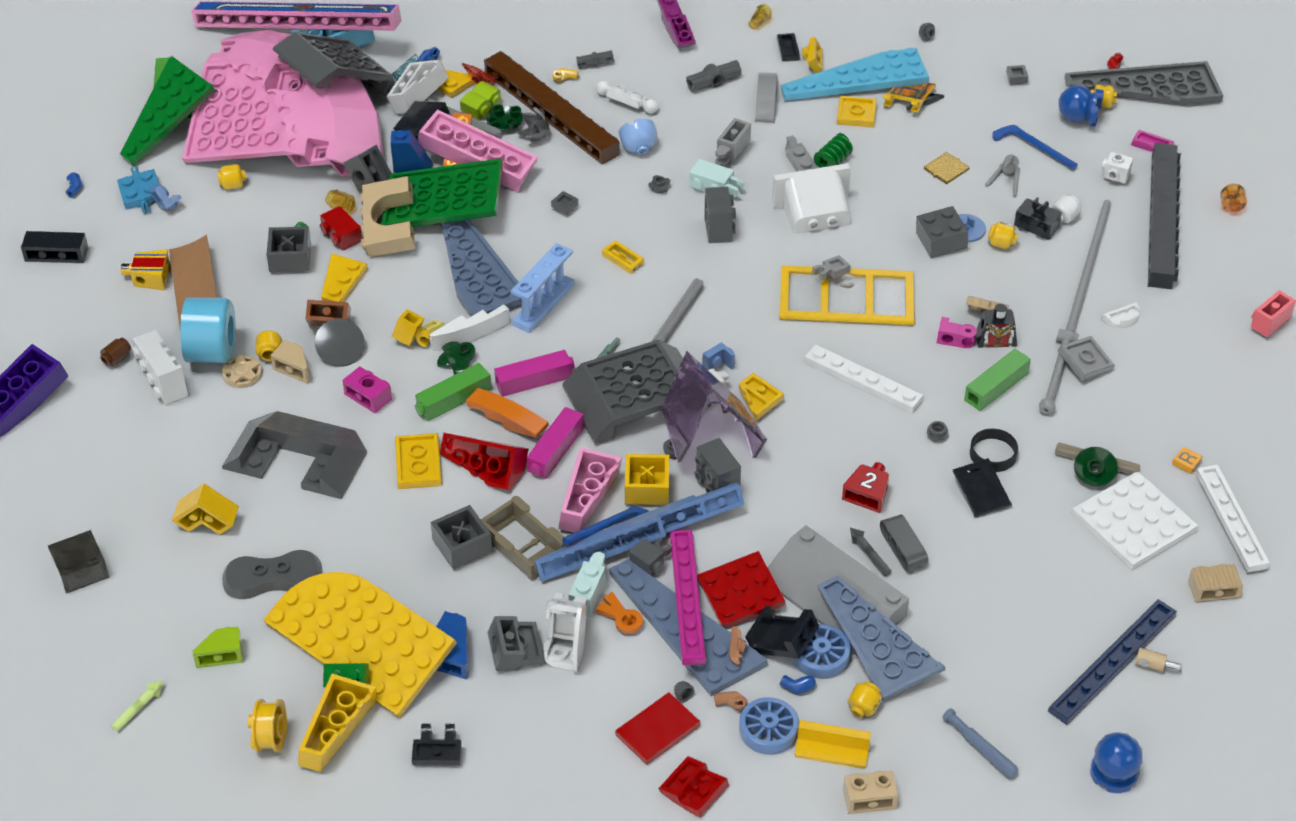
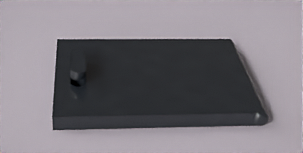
[952,458,1012,518]

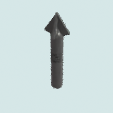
[850,527,891,576]

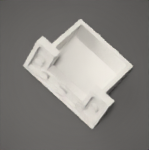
[772,163,851,233]

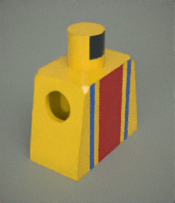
[121,249,170,290]

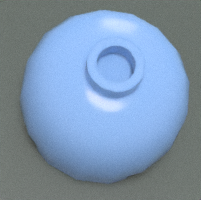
[618,118,657,154]

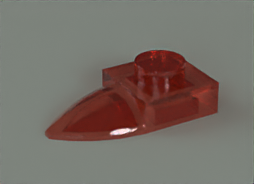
[462,63,497,86]

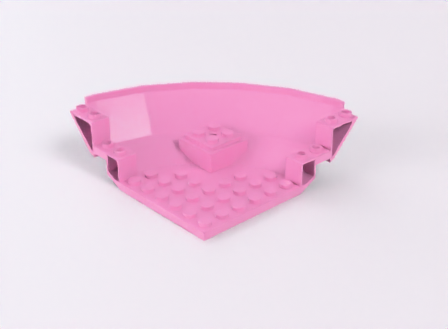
[182,30,383,176]

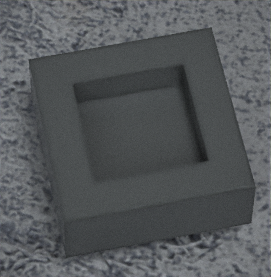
[1006,65,1029,83]
[551,191,578,215]

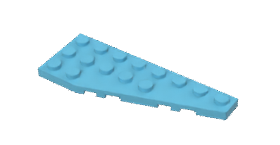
[781,48,929,101]

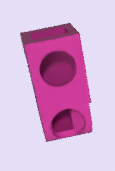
[936,317,977,348]

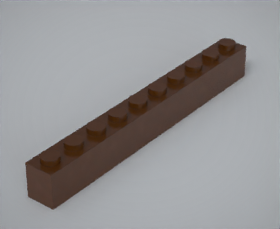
[484,51,620,165]

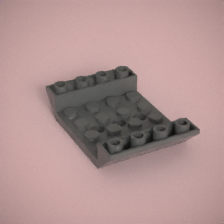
[273,32,396,97]
[562,340,711,444]

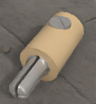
[1135,647,1182,672]

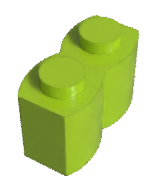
[460,81,501,120]

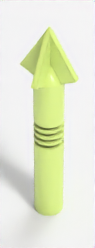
[111,680,164,732]

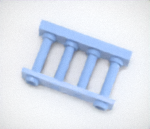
[511,243,574,333]

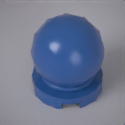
[1058,85,1104,127]
[1090,732,1143,794]

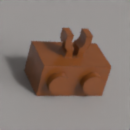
[305,299,351,326]

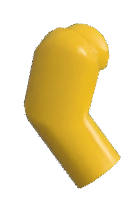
[552,68,579,82]

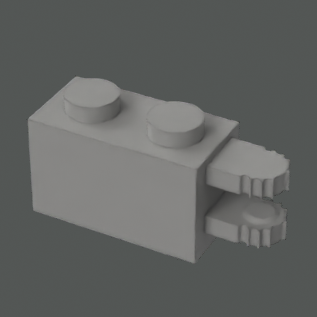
[715,118,751,167]

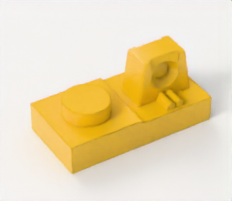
[802,36,823,73]

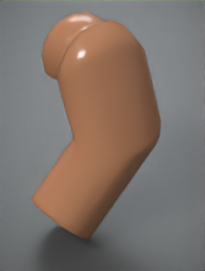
[714,691,748,711]

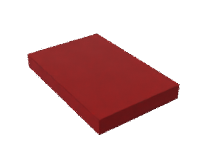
[615,692,700,765]

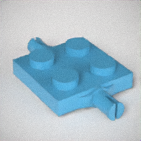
[117,166,159,214]

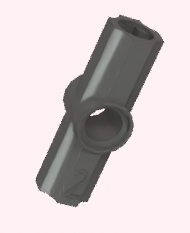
[686,60,742,91]

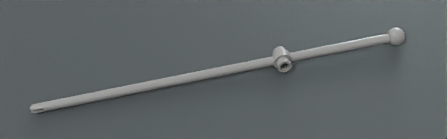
[1039,200,1111,414]

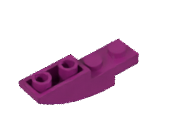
[657,0,696,47]

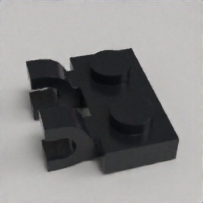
[412,723,462,765]

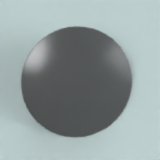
[315,319,365,366]

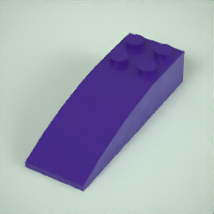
[0,344,69,437]

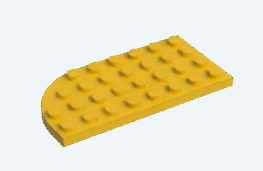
[263,572,457,718]

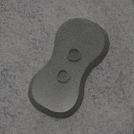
[222,550,322,599]

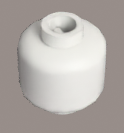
[1052,195,1081,224]

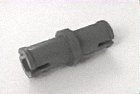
[576,50,614,68]

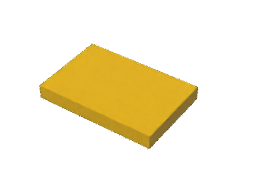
[395,433,441,489]

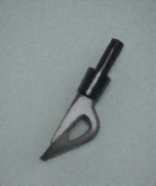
[906,93,944,111]

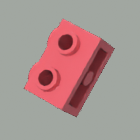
[1251,290,1296,338]

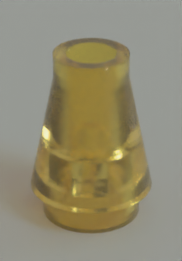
[748,4,772,30]

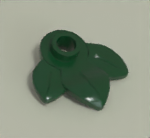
[437,342,476,375]

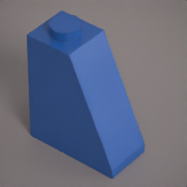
[390,130,433,173]
[436,611,468,679]

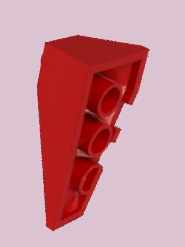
[440,432,529,490]

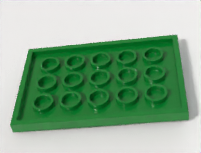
[381,158,503,228]

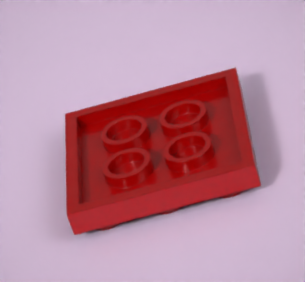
[697,551,786,629]

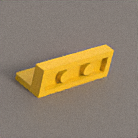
[795,720,871,769]

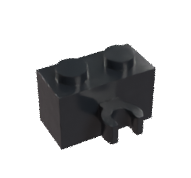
[1014,197,1062,240]

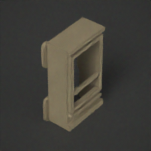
[481,496,565,581]

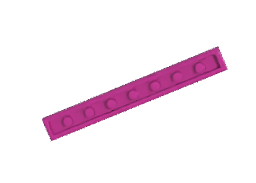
[670,530,706,665]

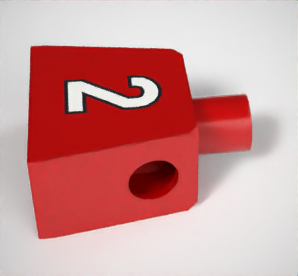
[842,462,889,513]

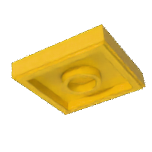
[837,96,877,128]

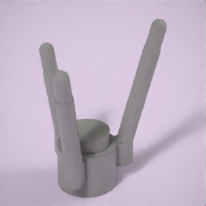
[985,154,1020,197]

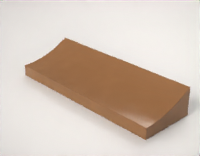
[169,235,217,327]

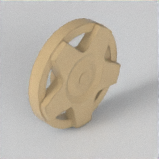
[222,355,262,388]

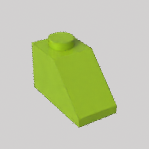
[193,626,243,668]

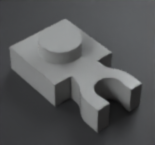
[812,255,851,281]

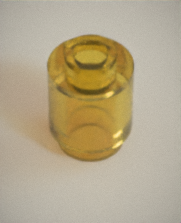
[326,190,355,213]

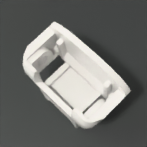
[543,592,587,672]

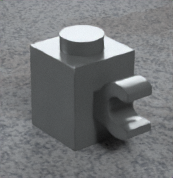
[629,538,672,576]

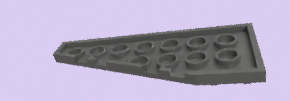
[1064,61,1224,104]

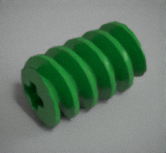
[813,133,853,168]

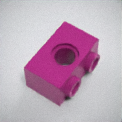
[342,366,392,414]

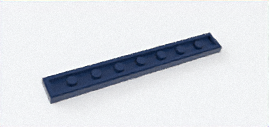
[1048,599,1177,725]

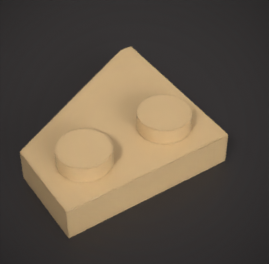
[966,296,1009,311]

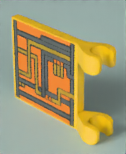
[883,82,936,113]

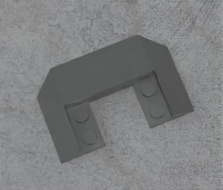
[222,411,367,499]

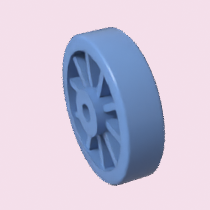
[793,624,851,678]
[739,697,799,754]

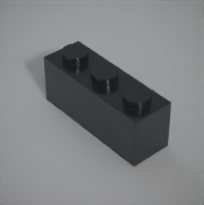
[21,231,88,263]

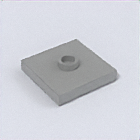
[1058,336,1115,380]

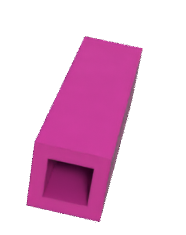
[494,349,575,397]
[527,407,584,479]

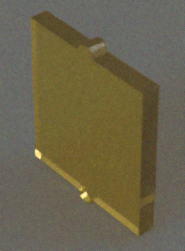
[924,152,970,185]

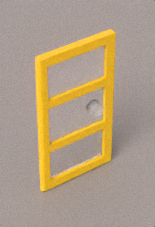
[778,265,915,325]

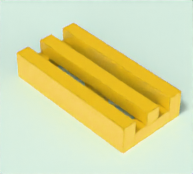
[602,240,644,274]

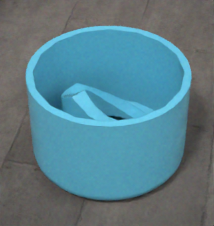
[180,297,236,363]

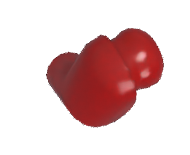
[1107,52,1124,69]

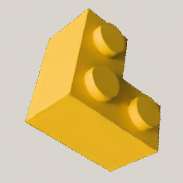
[171,483,239,535]

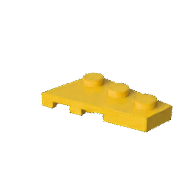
[321,253,367,302]

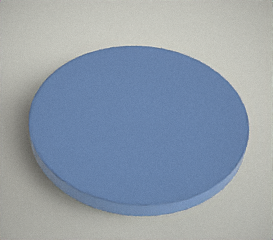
[958,214,986,242]

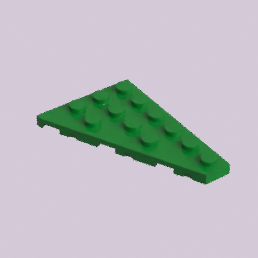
[120,56,215,166]

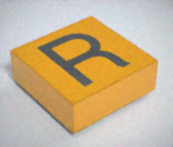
[1172,447,1203,474]

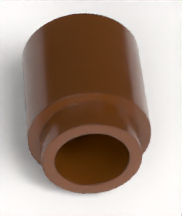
[100,337,131,367]

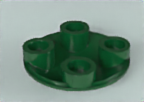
[486,104,524,131]

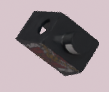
[976,304,1017,348]

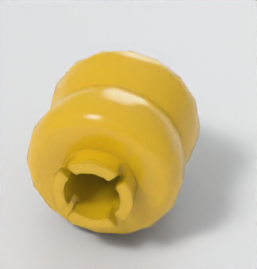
[1090,84,1117,109]

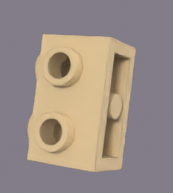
[843,771,898,814]

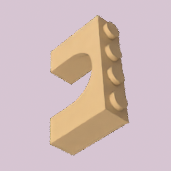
[360,176,415,257]

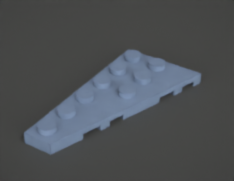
[818,575,945,701]

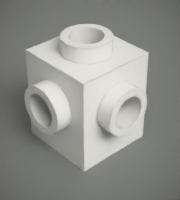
[1102,152,1133,184]

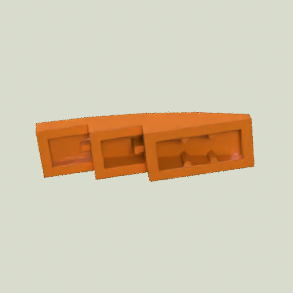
[465,388,549,438]

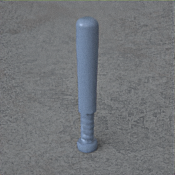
[943,708,1019,779]

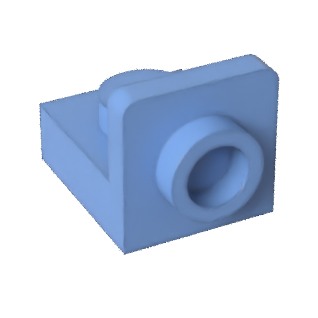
[148,185,182,210]
[702,342,735,371]

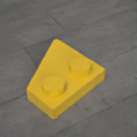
[437,70,477,99]
[739,373,784,420]

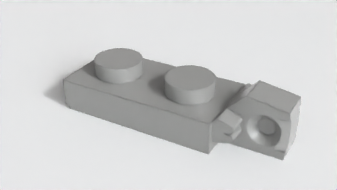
[785,135,818,172]

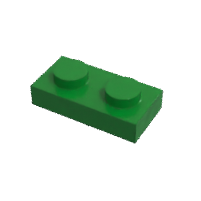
[323,663,369,687]

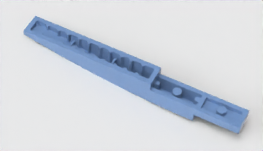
[534,482,745,582]

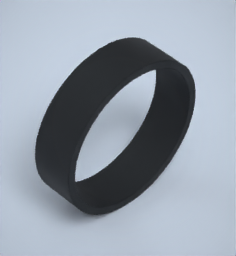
[969,428,1018,472]

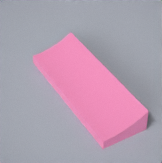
[418,110,538,192]

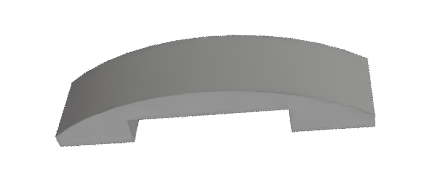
[755,72,777,123]

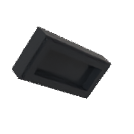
[777,33,800,62]

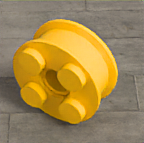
[248,699,287,752]

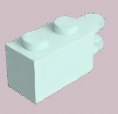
[689,159,745,197]
[569,552,606,617]

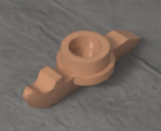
[729,626,746,665]

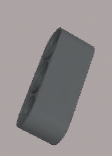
[880,514,928,571]

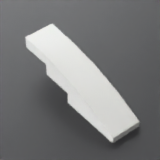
[429,305,510,351]

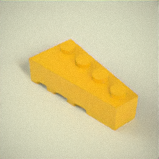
[298,674,377,772]

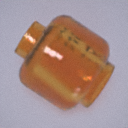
[1220,184,1247,212]

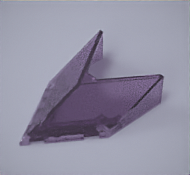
[662,351,768,462]

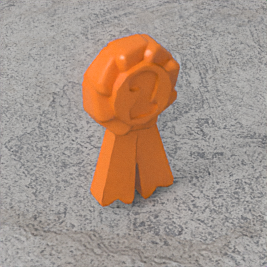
[596,592,643,634]

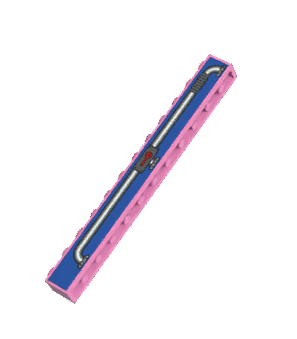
[191,1,402,31]

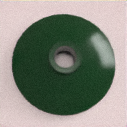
[1074,447,1118,487]

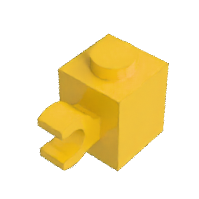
[392,309,432,347]

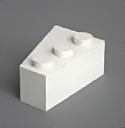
[387,60,449,114]

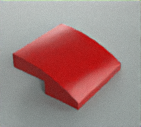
[659,756,729,818]

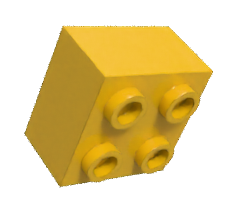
[625,454,669,505]

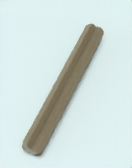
[1055,442,1140,475]

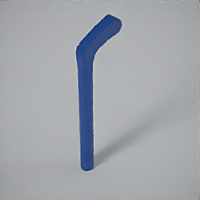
[992,124,1078,170]
[562,506,649,546]

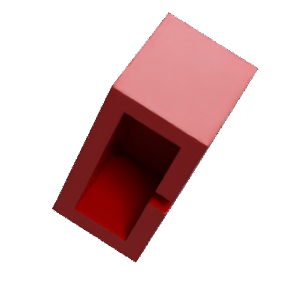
[320,206,362,251]

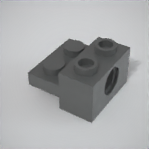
[343,145,391,194]
[487,616,545,670]

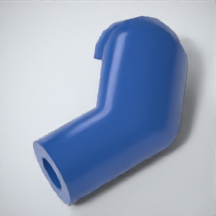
[416,47,440,62]
[66,172,83,198]
[779,675,816,695]

